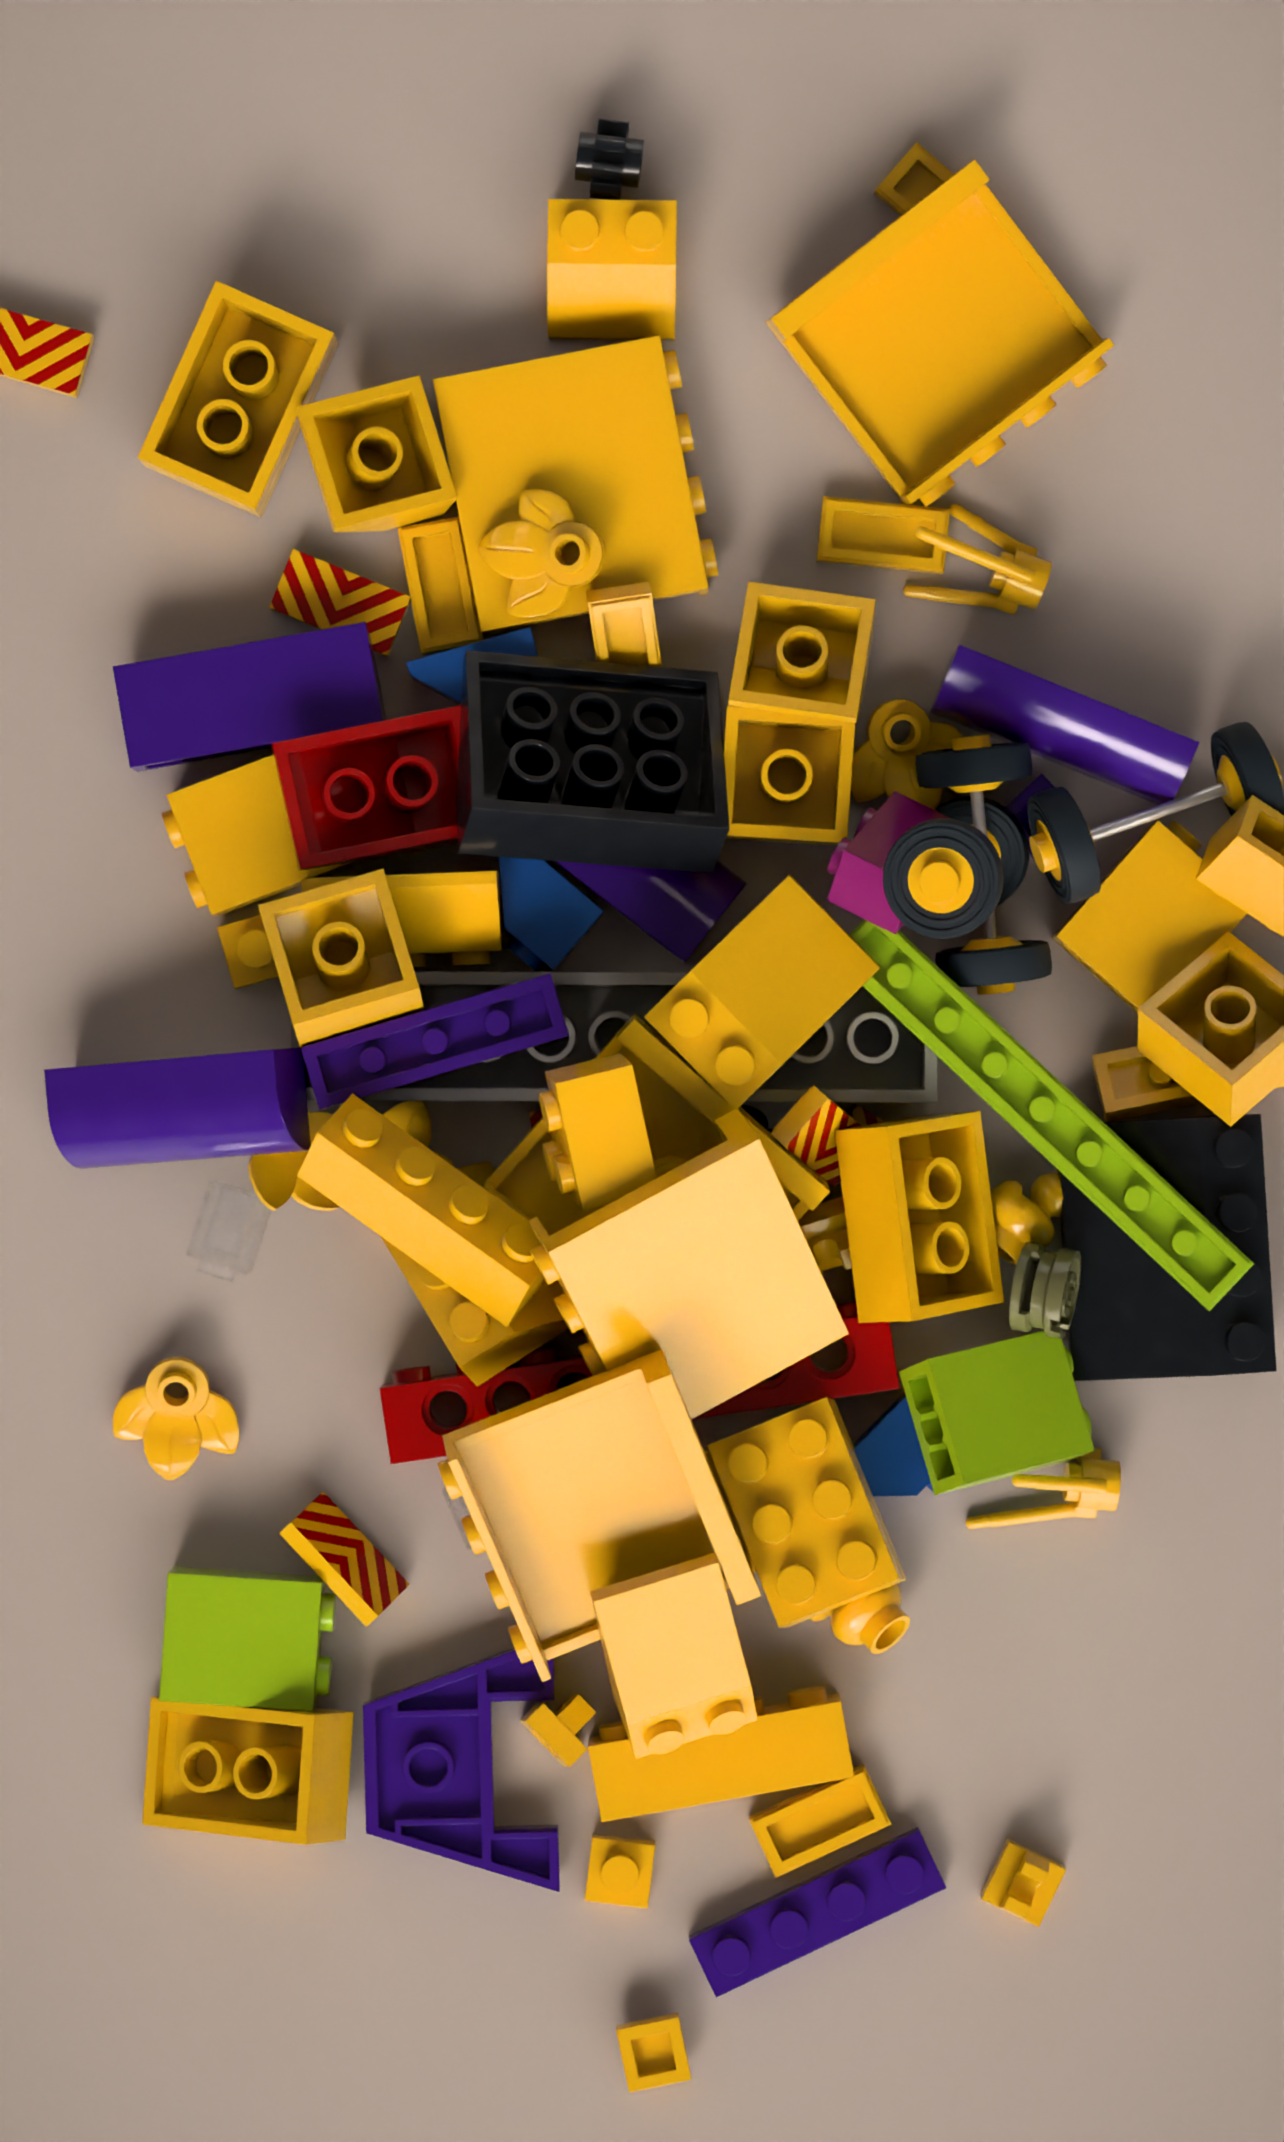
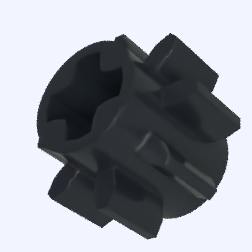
[575,118,644,200]

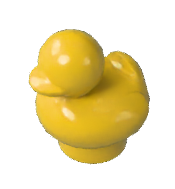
[991,1173,1063,1265]
[810,1583,910,1654]

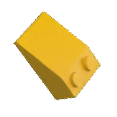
[644,875,881,1110]
[590,1552,758,1759]
[142,1697,354,1845]

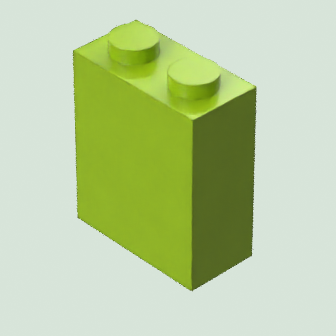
[899,1331,1095,1495]
[159,1566,336,1711]

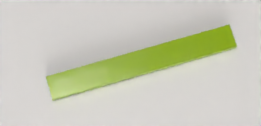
[849,919,1254,1311]

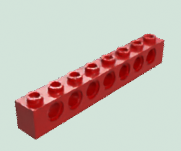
[379,1301,900,1464]

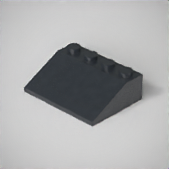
[456,650,729,873]
[1057,1114,1277,1381]

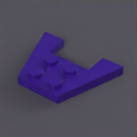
[363,1648,560,1892]

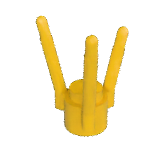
[903,504,1052,615]
[965,1447,1121,1529]

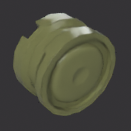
[1009,1242,1081,1339]

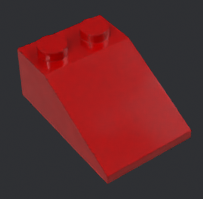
[271,705,461,871]

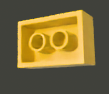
[137,281,339,518]
[834,1111,1004,1323]
[707,1397,907,1628]

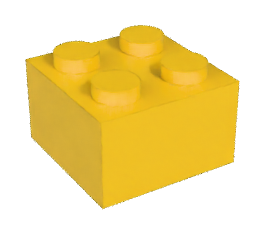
[724,706,855,846]
[1137,931,1284,1127]

